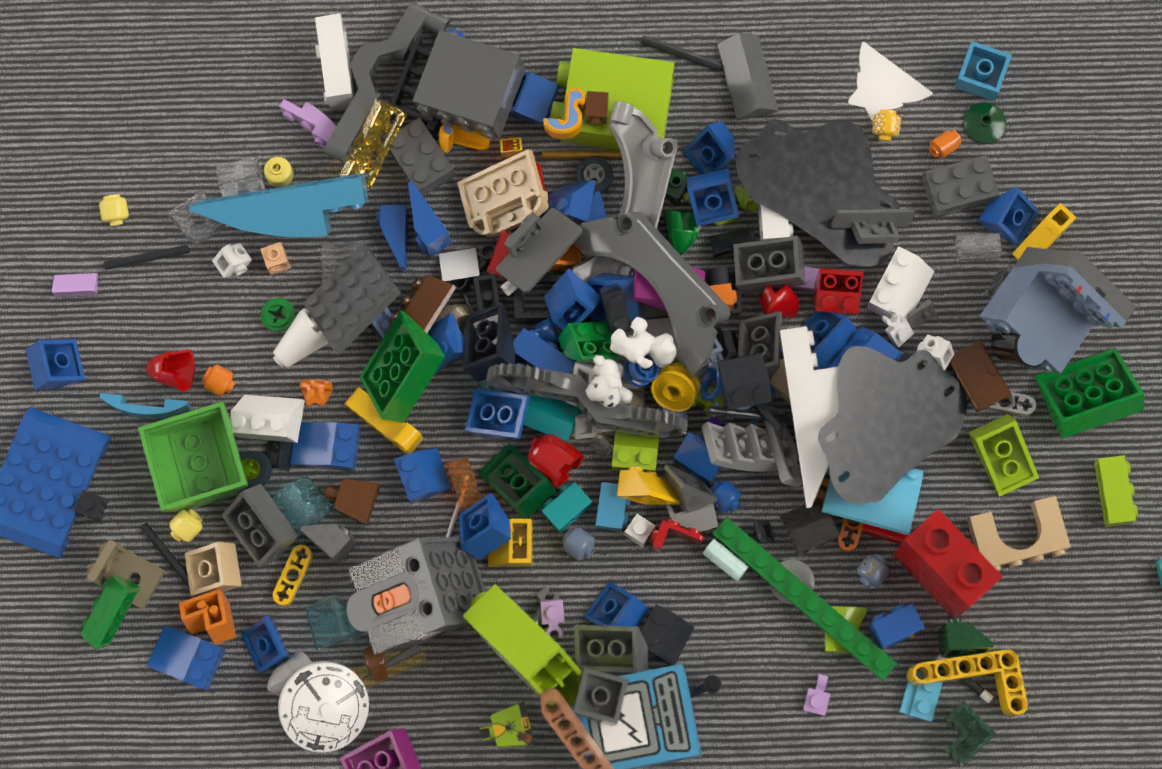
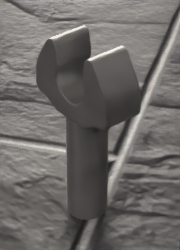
[532,587,559,625]

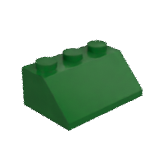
[80,574,140,649]

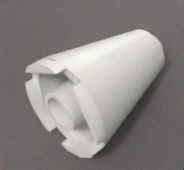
[273,308,329,367]

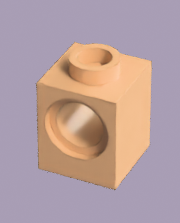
[261,242,291,275]

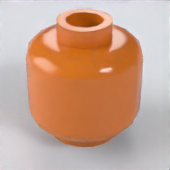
[202,365,235,397]

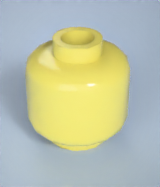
[264,157,293,187]
[99,194,129,226]
[169,509,202,542]

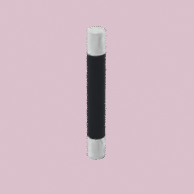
[936,654,994,703]

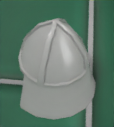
[267,650,312,696]

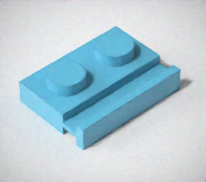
[899,671,943,723]

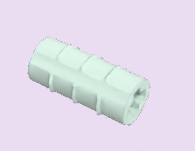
[703,539,749,582]

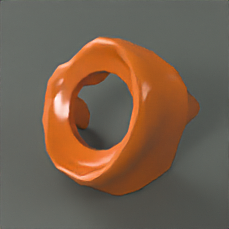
[299,379,333,406]

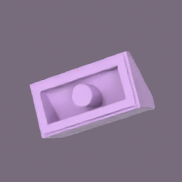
[52,273,98,297]

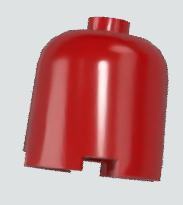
[528,434,584,488]

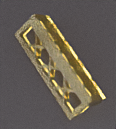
[340,99,406,190]

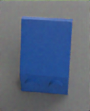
[408,181,452,258]
[465,389,530,440]
[290,422,361,472]
[147,625,226,691]

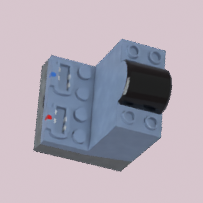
[979,247,1136,373]

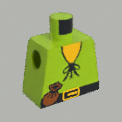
[480,702,534,748]

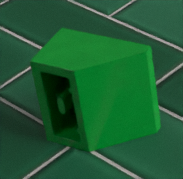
[558,322,620,362]

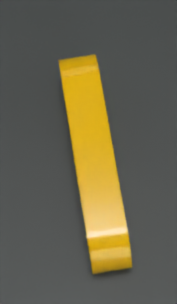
[273,545,313,606]

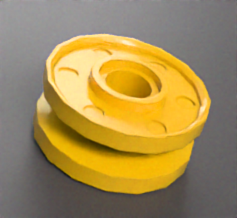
[651,363,701,412]

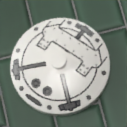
[278,661,369,752]

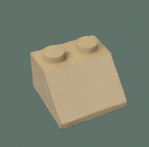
[185,542,242,596]

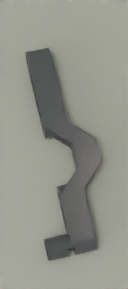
[324,2,450,163]

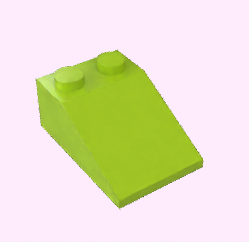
[968,414,1039,497]

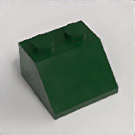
[937,619,994,657]

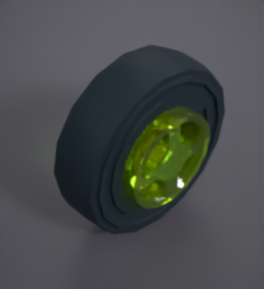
[240,451,272,489]

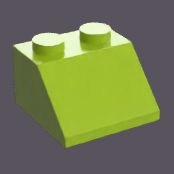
[612,431,659,472]

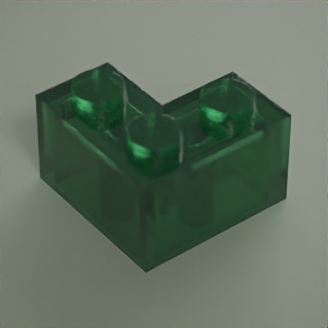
[944,701,996,767]

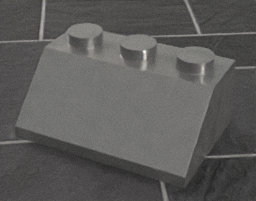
[574,625,648,673]

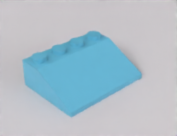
[822,468,924,535]

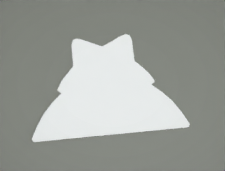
[848,42,933,121]

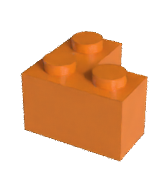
[179,588,236,645]

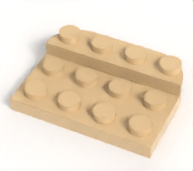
[457,149,549,237]

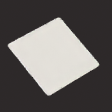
[439,248,480,281]

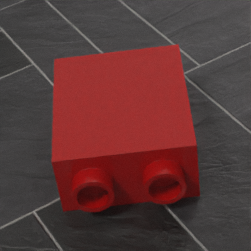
[892,509,1003,619]

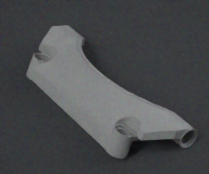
[572,101,678,284]

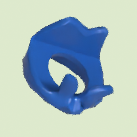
[700,367,722,407]

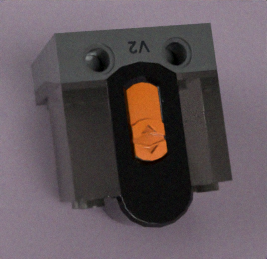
[346,537,486,655]

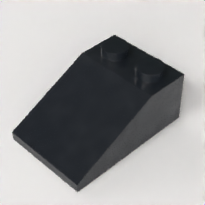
[463,303,515,382]

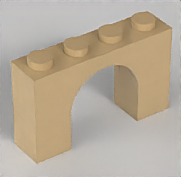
[967,496,1071,571]

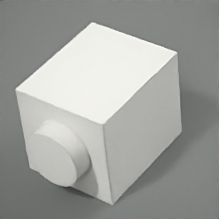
[625,514,655,548]

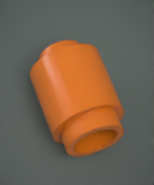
[929,129,962,159]

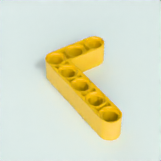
[907,650,1028,717]

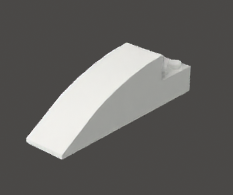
[780,326,839,508]

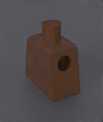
[325,479,380,526]

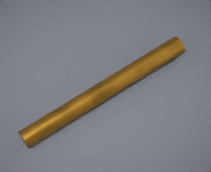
[542,150,622,159]

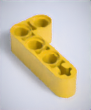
[344,387,423,454]

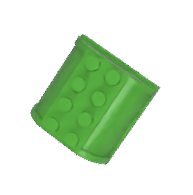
[138,401,248,512]

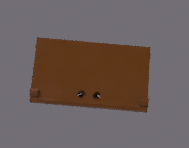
[949,341,1012,413]

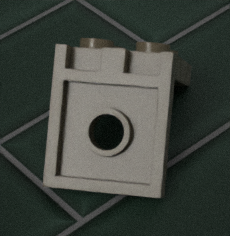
[86,539,166,610]

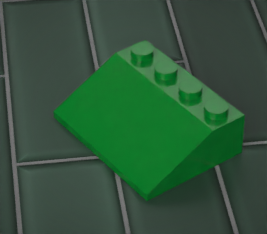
[359,311,445,423]
[1035,348,1144,439]

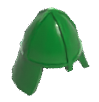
[663,210,701,255]

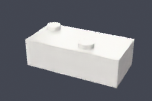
[315,14,355,111]

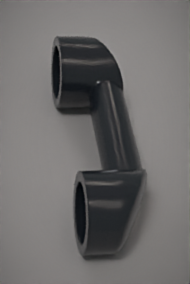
[450,244,496,293]
[689,675,722,698]

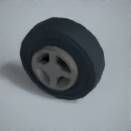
[575,157,613,196]

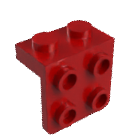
[649,519,704,553]

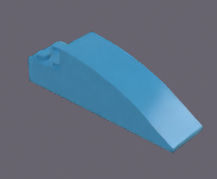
[189,173,369,237]

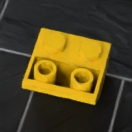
[488,519,533,567]

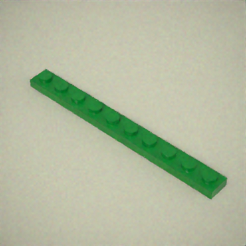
[712,518,898,682]

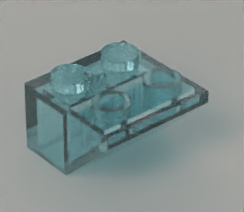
[272,475,334,537]

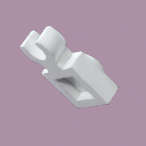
[882,308,914,347]

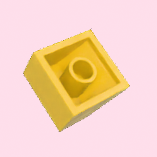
[617,467,680,506]

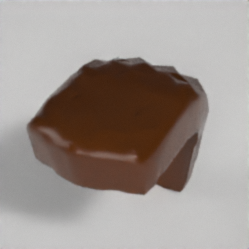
[363,644,388,682]

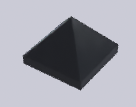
[753,521,775,544]

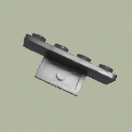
[496,208,583,293]

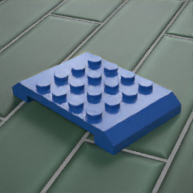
[0,407,112,559]

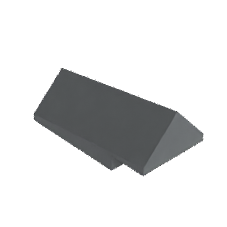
[717,32,779,121]

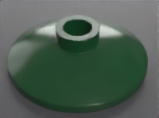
[963,103,1006,144]

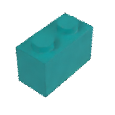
[542,482,593,534]

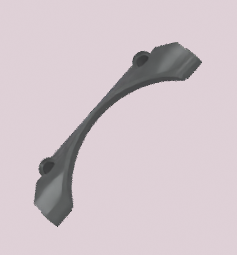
[573,212,730,378]

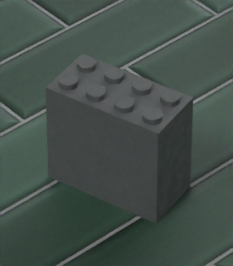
[412,30,526,139]

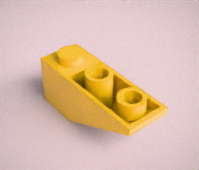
[1012,203,1076,260]

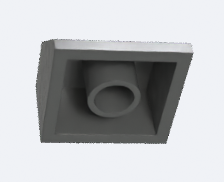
[573,667,629,726]

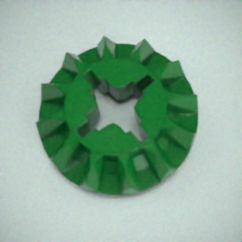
[261,298,295,332]

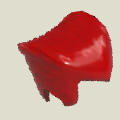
[758,284,799,318]

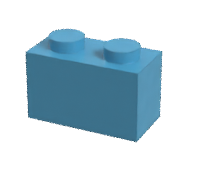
[596,482,631,532]

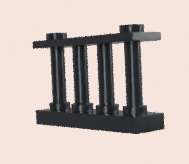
[385,37,441,136]

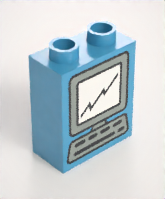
[572,664,702,769]

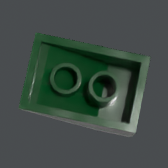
[477,443,557,519]

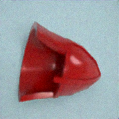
[146,349,196,392]

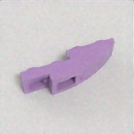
[280,99,353,159]

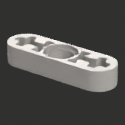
[985,392,1036,417]

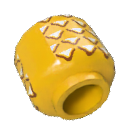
[872,109,901,141]

